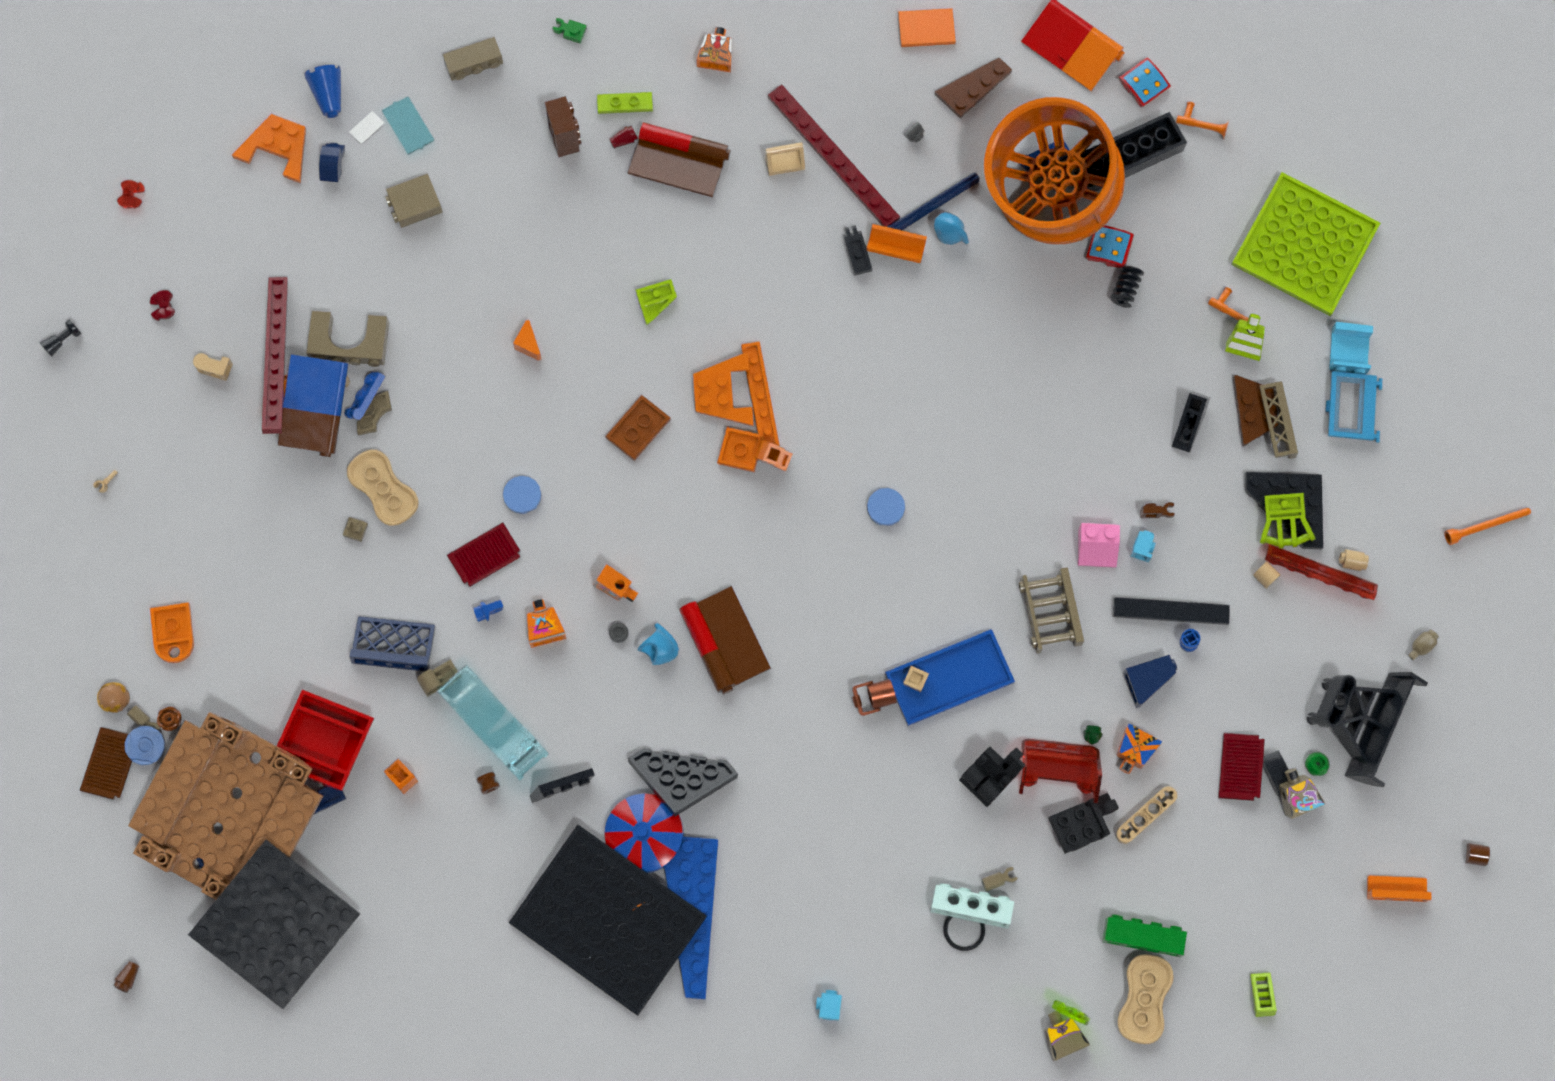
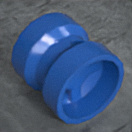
[1179,629,1201,652]

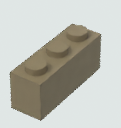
[443,37,503,81]

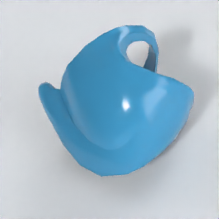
[934,212,969,245]
[637,623,679,665]

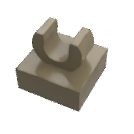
[343,517,368,542]

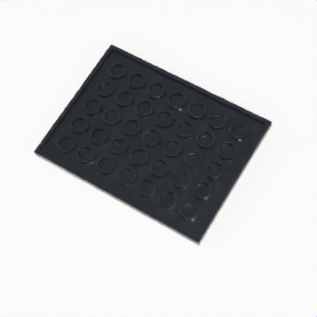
[509,824,707,1016]

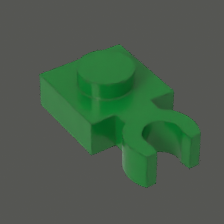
[552,18,587,44]

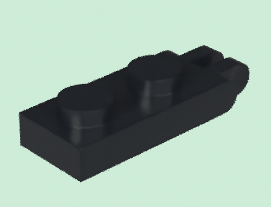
[843,225,873,276]

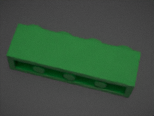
[1102,914,1187,957]

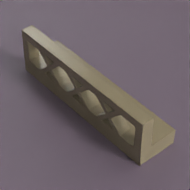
[1259,381,1298,459]

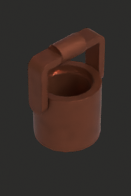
[852,679,897,716]

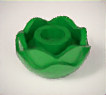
[1305,752,1330,776]

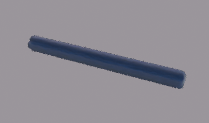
[888,172,980,231]

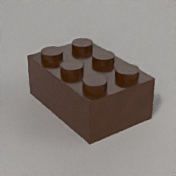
[544,96,582,157]

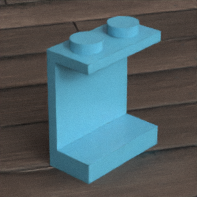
[1329,322,1373,374]

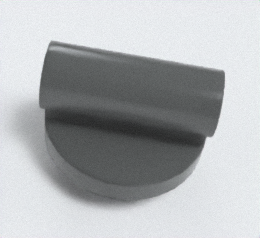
[904,122,925,142]

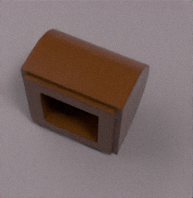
[1465,843,1490,866]

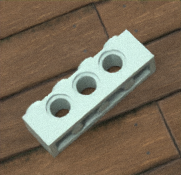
[930,883,1014,929]

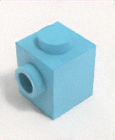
[816,990,842,1021]

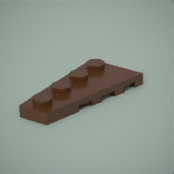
[934,57,1012,119]

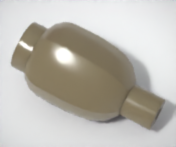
[1408,629,1439,661]

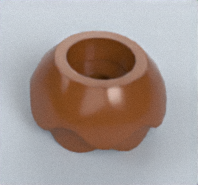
[157,706,182,731]

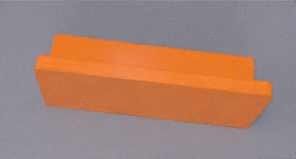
[866,224,927,263]
[1367,875,1432,902]

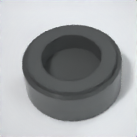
[609,623,629,643]

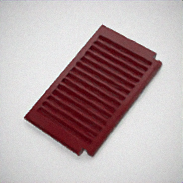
[447,522,521,587]
[1218,733,1265,801]

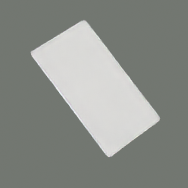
[349,111,385,144]

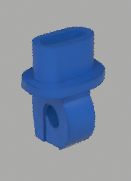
[473,600,504,622]

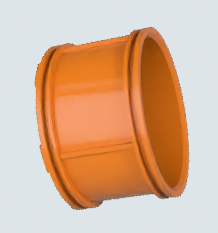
[984,97,1125,245]

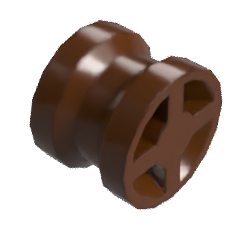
[476,772,500,794]

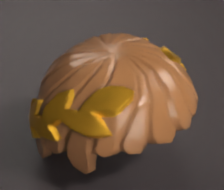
[97,682,130,713]

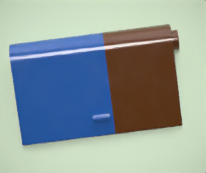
[277,354,348,457]

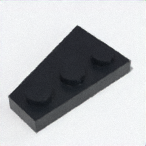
[530,768,595,803]

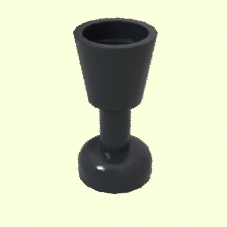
[39,319,82,357]

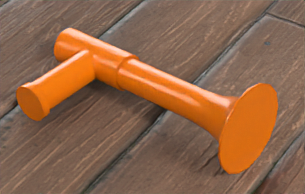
[1176,102,1229,139]
[1208,287,1248,321]

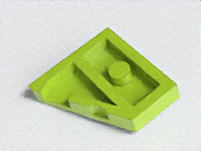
[636,279,677,325]

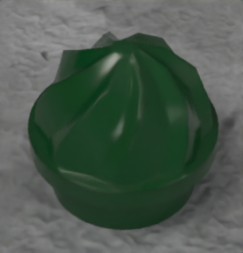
[1083,725,1103,745]

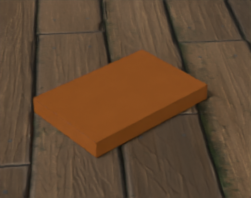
[605,395,671,461]

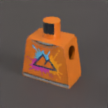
[593,564,638,602]
[527,599,567,648]

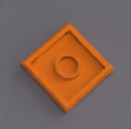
[717,427,764,472]

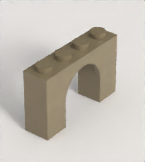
[306,311,389,367]

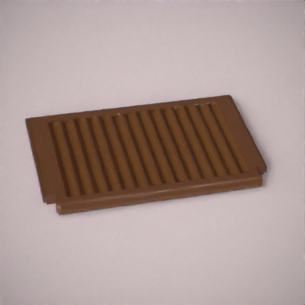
[79,727,132,800]

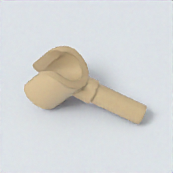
[93,470,118,493]

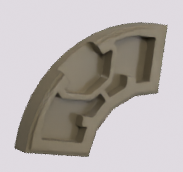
[357,391,392,436]

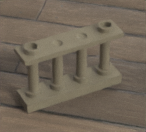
[1019,567,1084,654]

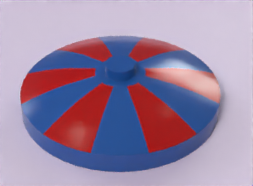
[605,793,684,873]

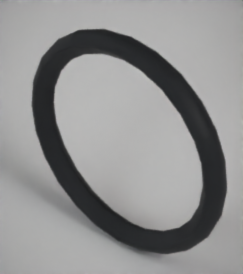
[943,916,986,951]

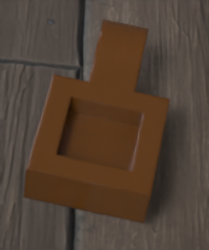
[1140,502,1175,518]

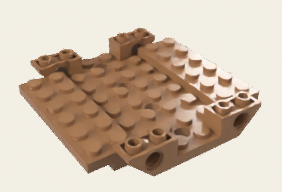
[128,712,323,900]

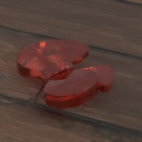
[117,180,145,209]

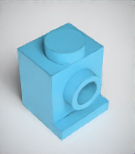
[1130,530,1156,563]

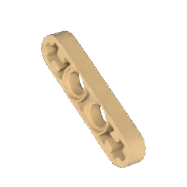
[1116,786,1177,844]

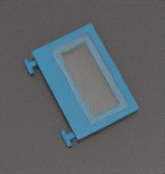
[1325,371,1383,443]

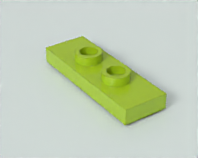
[597,92,653,114]

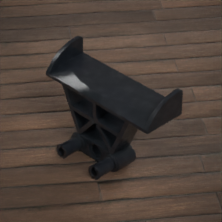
[1307,672,1428,787]

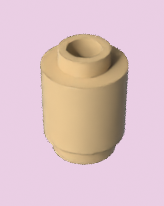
[1339,549,1369,571]

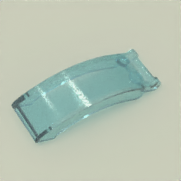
[437,665,549,781]

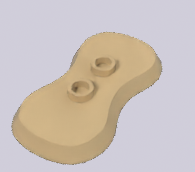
[347,449,419,526]
[1118,954,1174,1044]

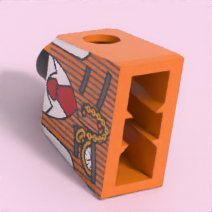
[697,27,731,73]

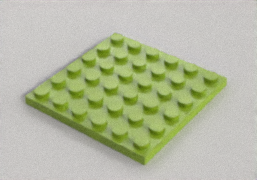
[1231,172,1381,317]

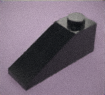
[1172,392,1211,453]

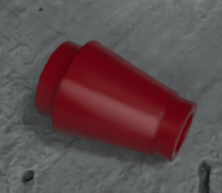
[610,125,638,149]

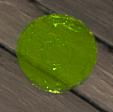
[1051,1000,1090,1025]

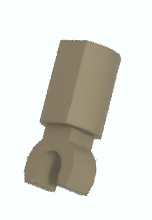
[127,705,161,730]
[981,867,1018,892]

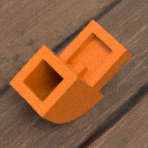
[755,440,793,471]

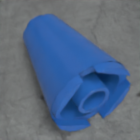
[304,65,341,118]

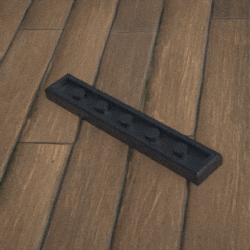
[1113,597,1230,625]

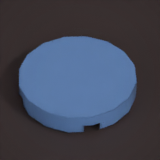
[503,476,542,514]
[867,488,905,526]
[125,726,165,765]

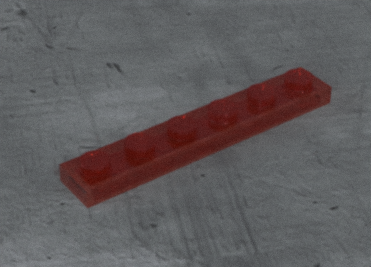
[1264,544,1378,600]

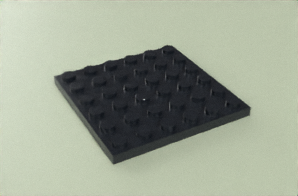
[188,839,361,1009]

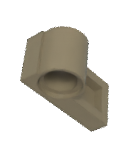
[417,659,461,697]

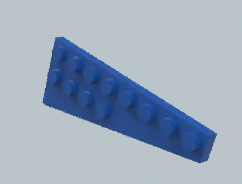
[665,837,718,1000]

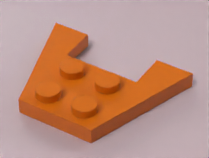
[232,114,306,183]
[693,351,754,427]

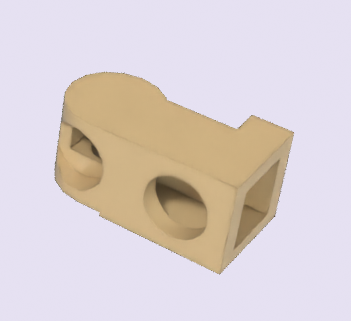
[193,353,233,381]

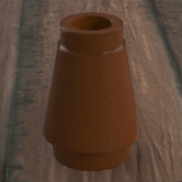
[113,961,140,993]

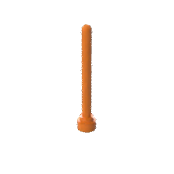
[1444,508,1531,545]

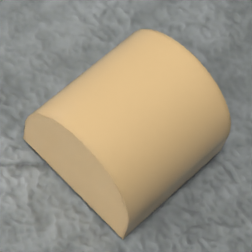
[1253,561,1281,589]

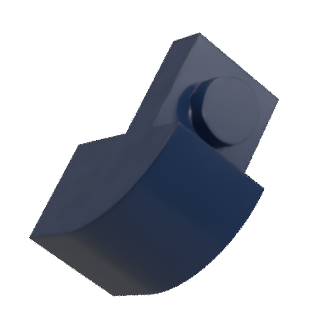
[319,143,345,182]

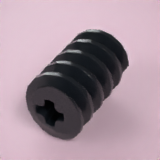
[1110,266,1144,308]

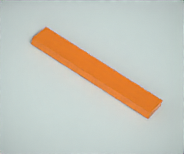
[741,341,780,446]

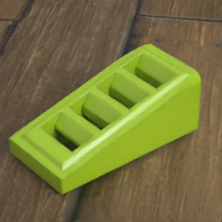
[1250,972,1277,1017]

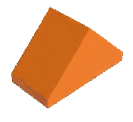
[513,320,542,361]
[384,759,418,794]

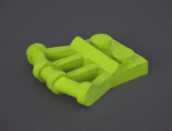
[1260,493,1316,549]

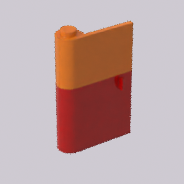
[1021,0,1125,91]

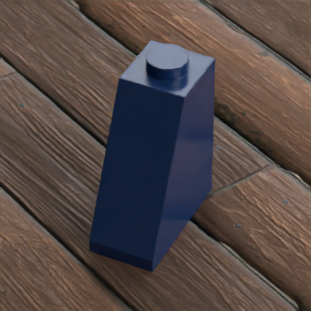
[1123,655,1177,708]

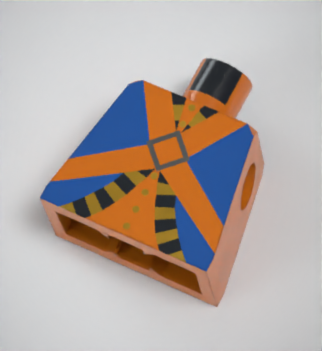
[1117,724,1162,774]

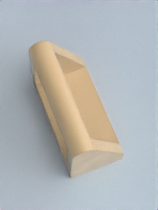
[765,142,805,176]

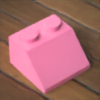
[1078,523,1120,568]

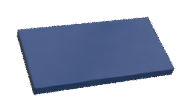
[885,629,1015,726]

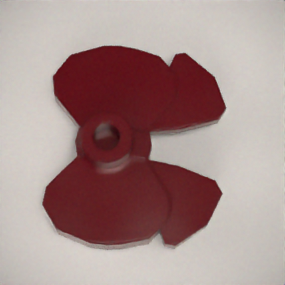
[149,290,175,321]

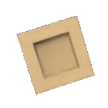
[903,666,929,692]

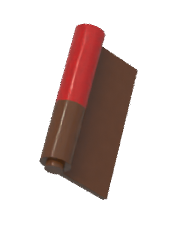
[679,586,771,695]

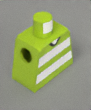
[1225,314,1265,361]

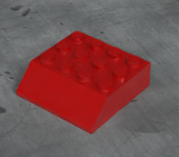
[277,689,375,791]

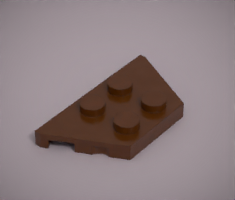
[1233,375,1279,446]

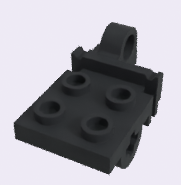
[959,746,1026,807]
[1048,793,1119,854]

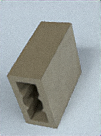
[385,173,443,228]

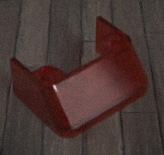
[1018,739,1102,803]

